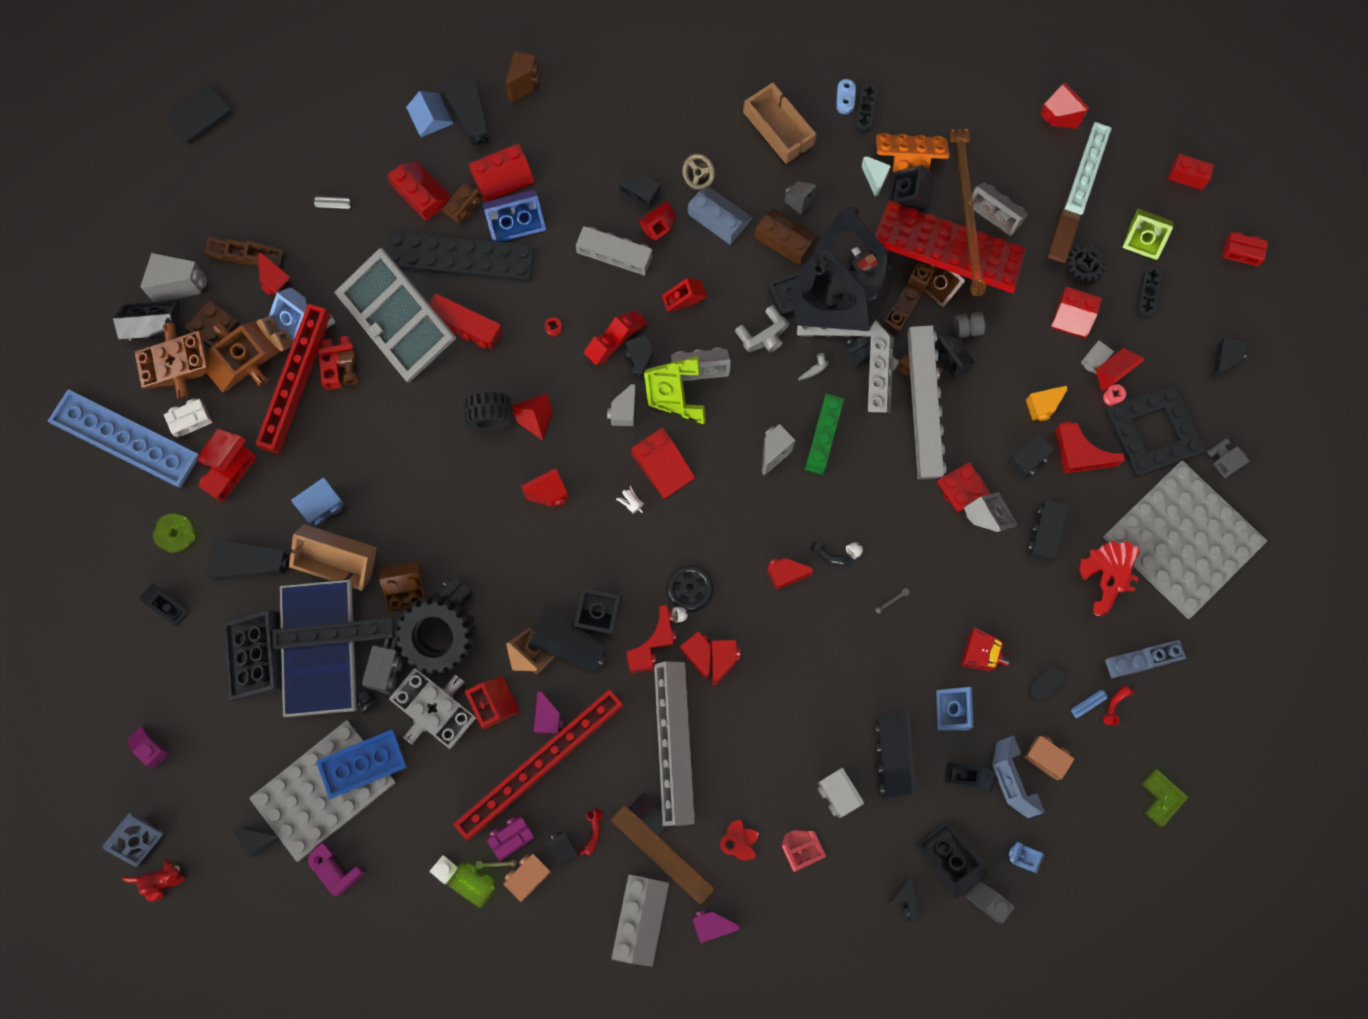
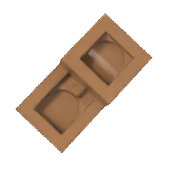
[256,315,293,351]

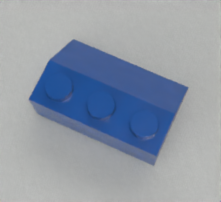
[482,190,546,242]

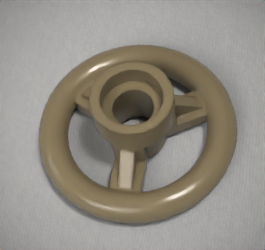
[682,154,715,190]

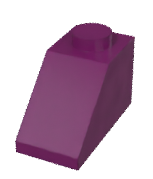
[534,692,564,735]
[126,726,169,768]
[692,909,740,943]

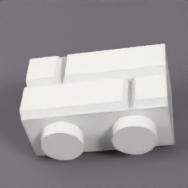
[164,399,212,438]

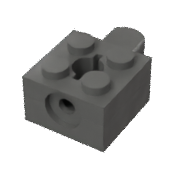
[362,634,404,695]

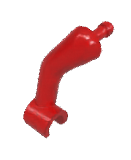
[1103,686,1135,725]
[578,809,603,855]

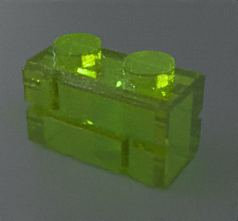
[447,863,496,908]

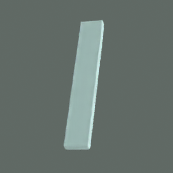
[1065,122,1111,215]

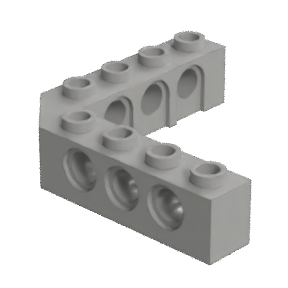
[797,319,894,413]

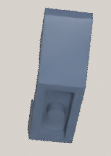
[992,735,1045,818]

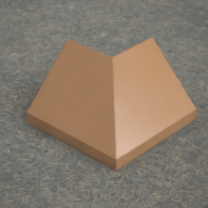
[506,627,555,676]

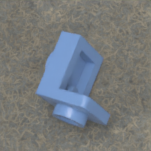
[1009,842,1044,874]

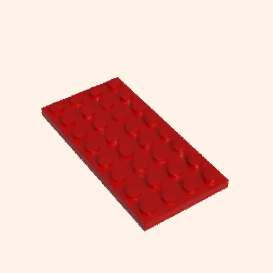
[875,201,1026,293]

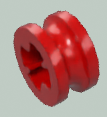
[545,317,562,336]

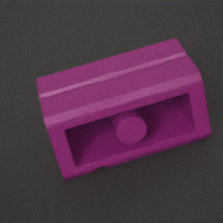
[487,816,536,861]

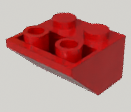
[464,676,520,730]

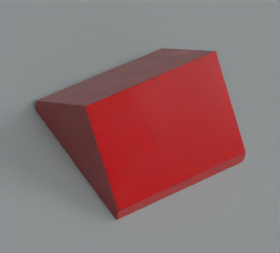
[1096,348,1144,391]

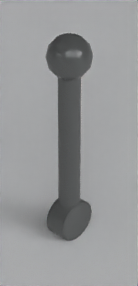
[875,588,909,614]

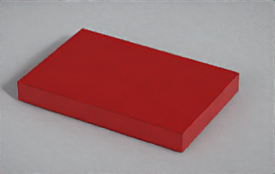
[196,429,246,471]

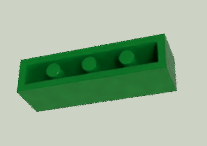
[805,394,844,475]

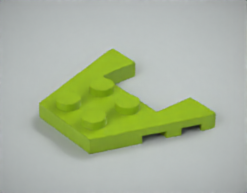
[644,356,706,424]

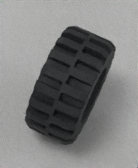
[396,594,476,674]

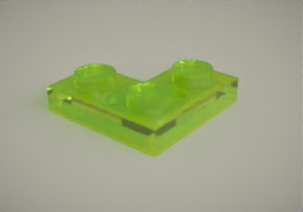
[1142,769,1188,828]

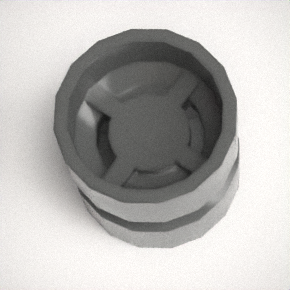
[953,311,985,338]

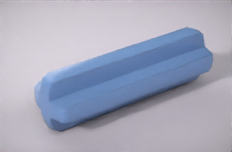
[1071,690,1107,718]

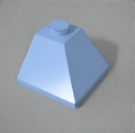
[269,287,307,342]

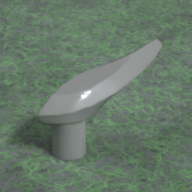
[798,353,829,380]

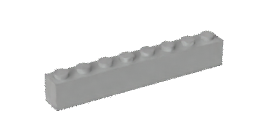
[907,326,946,479]
[654,661,695,826]

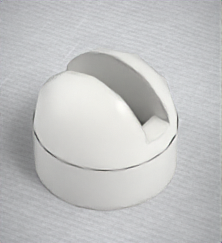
[846,542,863,559]
[672,607,688,623]

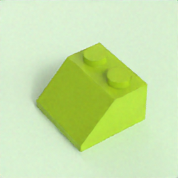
[1123,209,1173,260]

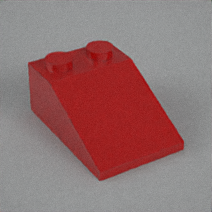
[631,427,695,499]

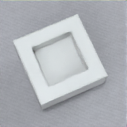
[430,855,459,885]

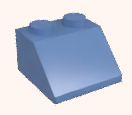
[291,477,345,527]

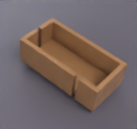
[743,83,817,164]
[289,524,377,591]

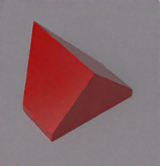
[512,393,553,441]

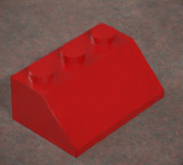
[469,143,535,202]
[387,162,452,221]

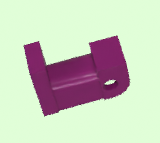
[308,843,365,897]

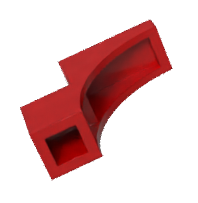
[583,310,648,365]
[627,605,677,674]

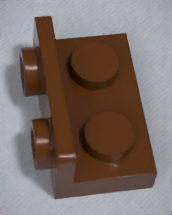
[441,183,482,224]

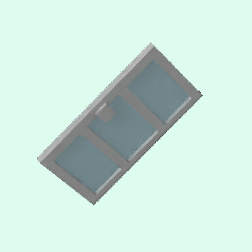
[334,248,456,383]

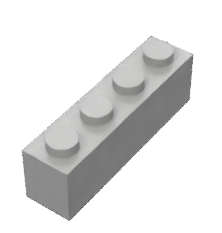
[576,226,652,276]

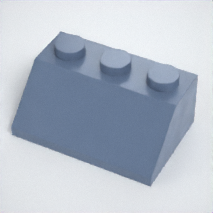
[688,187,753,245]

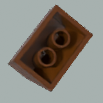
[754,209,820,265]

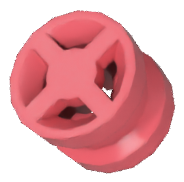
[1103,384,1126,407]

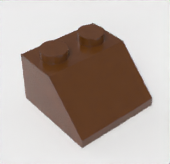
[505,51,540,102]

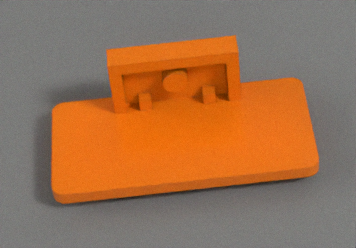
[875,133,949,172]

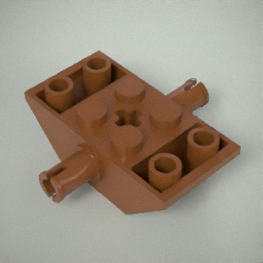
[206,320,280,393]
[135,323,208,399]

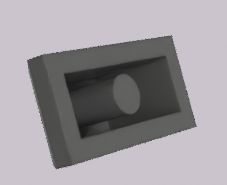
[785,181,816,215]
[965,882,1015,923]

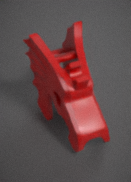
[1080,541,1140,616]

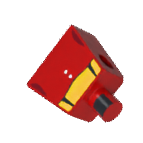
[961,628,1011,671]

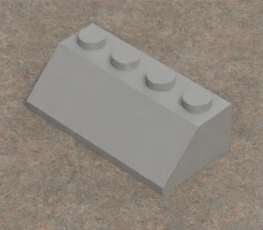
[611,875,669,967]

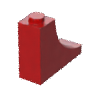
[1055,421,1125,474]

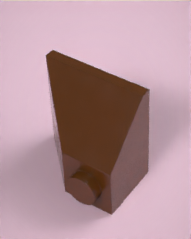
[924,265,966,308]

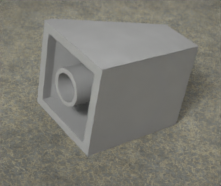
[140,253,207,302]

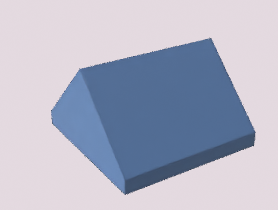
[406,91,453,137]
[936,687,973,731]

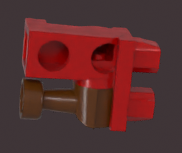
[318,336,359,391]

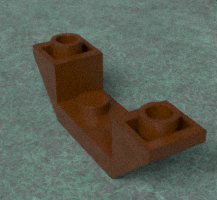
[883,262,934,332]

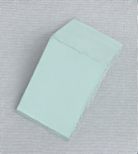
[861,157,890,197]

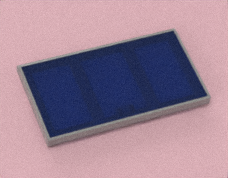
[280,580,357,717]

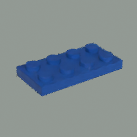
[316,729,408,800]

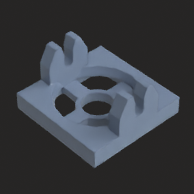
[102,812,164,868]

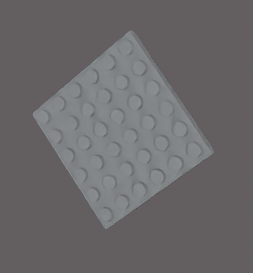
[1103,460,1267,619]

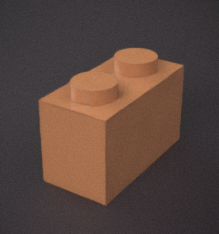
[1023,736,1074,780]
[504,854,552,902]

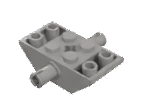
[389,668,476,749]

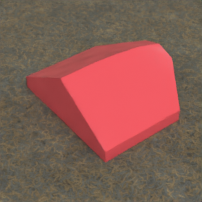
[782,830,826,872]

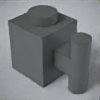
[1208,438,1249,478]

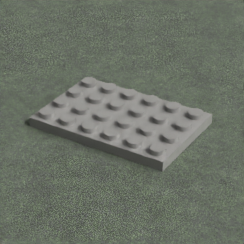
[249,720,396,862]

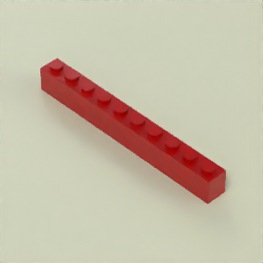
[453,689,623,841]

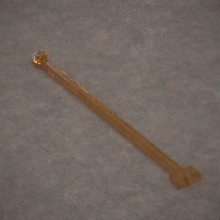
[950,129,987,296]

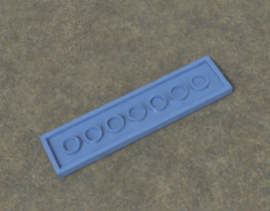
[48,389,199,488]

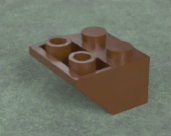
[379,560,426,612]

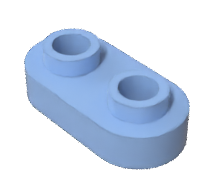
[836,79,856,114]

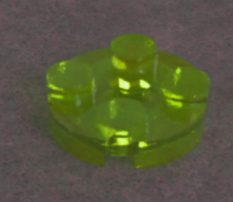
[153,514,195,553]

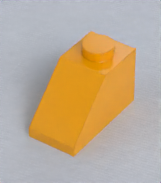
[1026,386,1067,421]

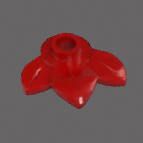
[720,820,759,861]

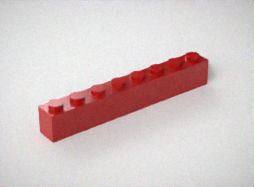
[255,304,331,455]

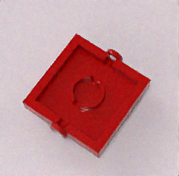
[937,462,990,513]

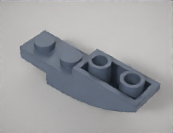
[1105,640,1186,679]

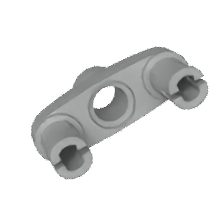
[735,305,789,352]

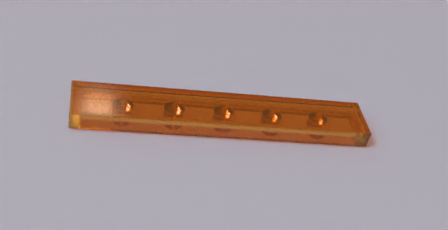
[611,806,714,905]

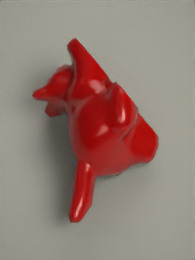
[122,859,185,902]

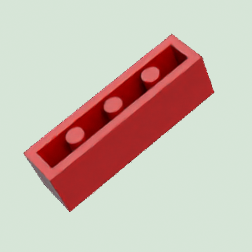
[426,293,503,350]

